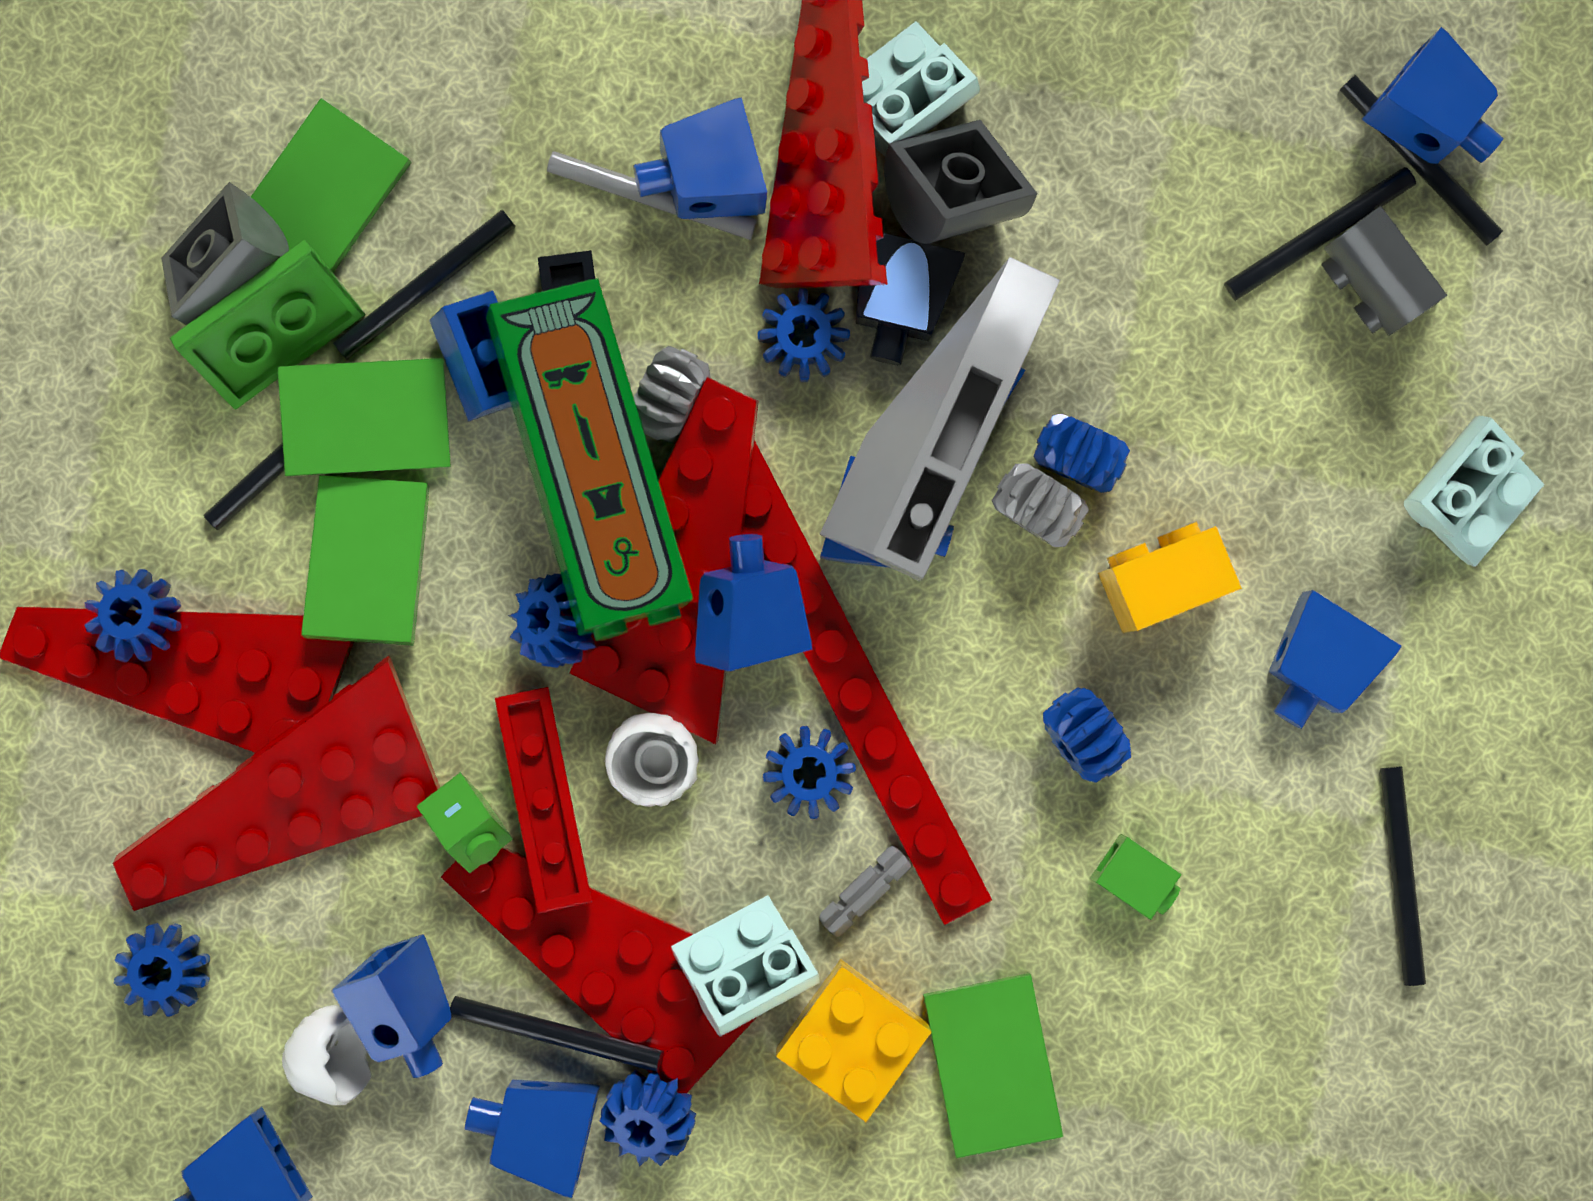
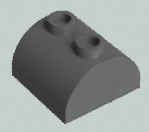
[884,120,1038,244]
[161,182,289,325]
[1321,206,1448,336]

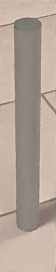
[547,151,757,240]

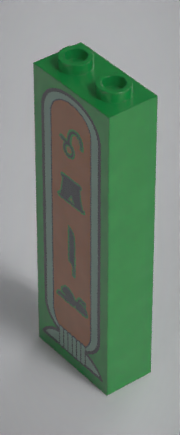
[486,278,693,641]

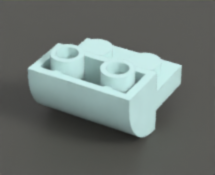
[862,21,980,157]
[1404,416,1545,567]
[671,895,820,1037]

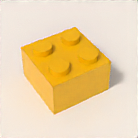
[1098,522,1242,633]
[776,959,932,1122]

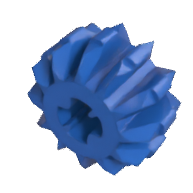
[758,288,850,382]
[1033,414,1130,493]
[84,569,182,662]
[508,573,596,668]
[1043,687,1131,783]
[763,726,856,819]
[114,923,210,1017]
[599,1069,696,1167]

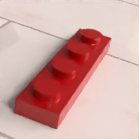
[495,687,593,914]

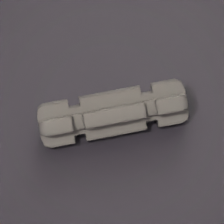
[819,846,911,937]

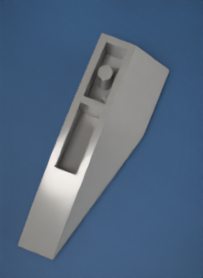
[820,257,1060,581]

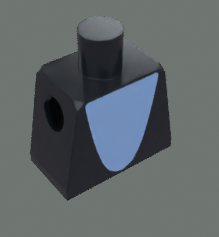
[856,233,965,365]

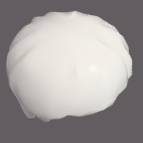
[605,713,699,807]
[282,1005,371,1105]

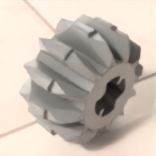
[634,346,711,443]
[992,464,1089,547]

